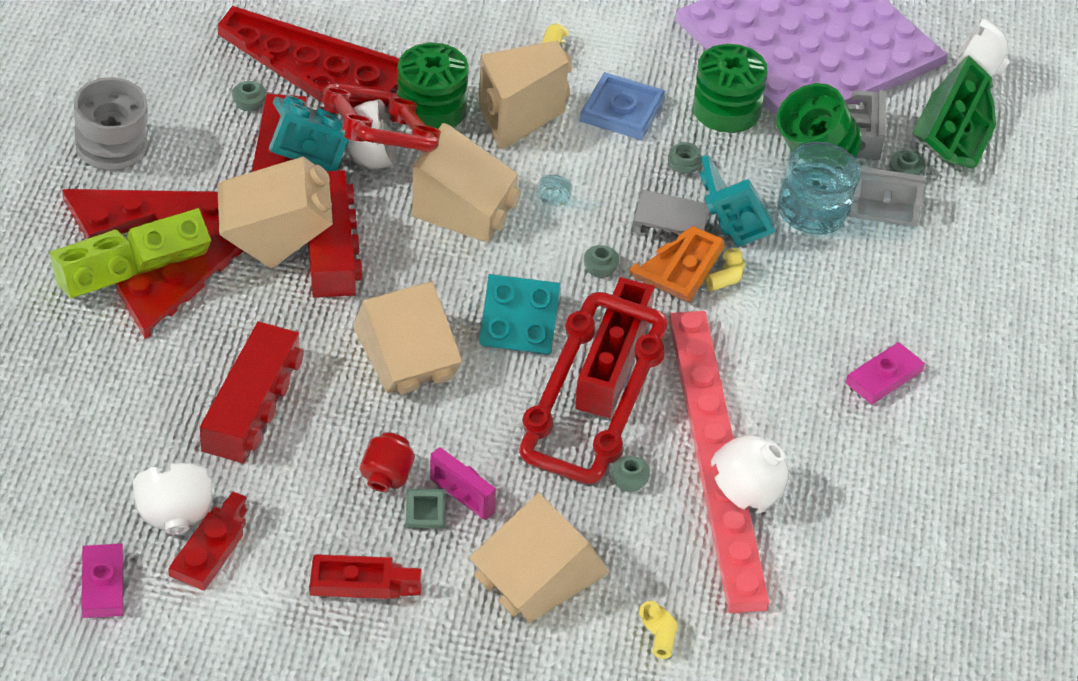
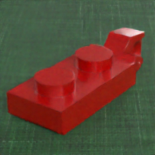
[168,491,248,591]
[309,554,422,599]

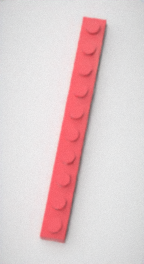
[669,311,769,613]

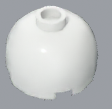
[948,17,1010,77]
[344,99,397,169]
[711,435,789,514]
[132,463,212,535]

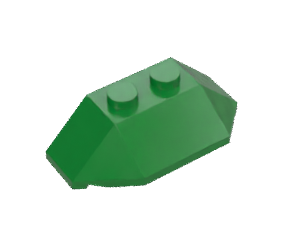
[912,55,996,169]

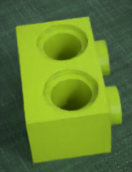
[127,208,211,274]
[49,229,138,299]

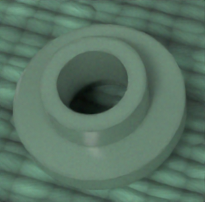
[232,81,266,112]
[668,142,702,173]
[890,150,925,175]
[584,245,619,278]
[612,456,650,492]

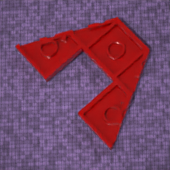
[62,189,243,339]

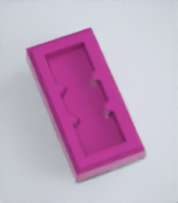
[846,342,925,405]
[430,447,496,520]
[81,543,124,618]

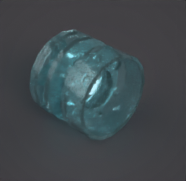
[777,141,861,235]

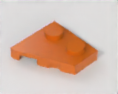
[629,226,725,303]

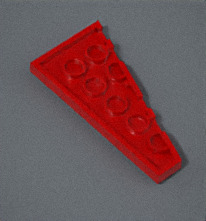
[217,6,399,115]

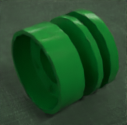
[397,42,469,129]
[693,44,767,133]
[776,83,862,175]

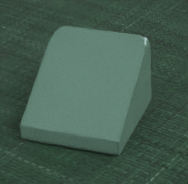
[406,489,445,529]

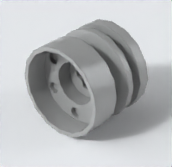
[74,77,148,170]

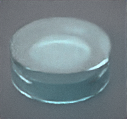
[536,174,573,206]

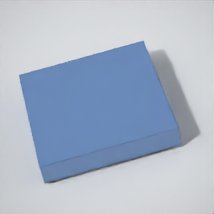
[580,72,666,140]

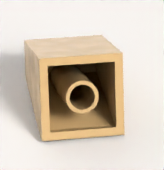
[479,40,572,149]
[412,123,521,243]
[218,157,333,269]
[353,281,463,394]
[469,492,610,623]

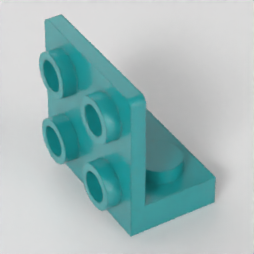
[269,95,349,171]
[700,155,776,248]
[479,274,561,355]

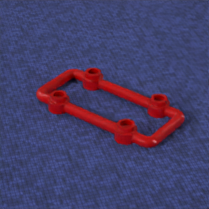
[322,83,441,152]
[519,292,668,484]

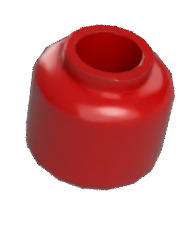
[359,432,415,493]

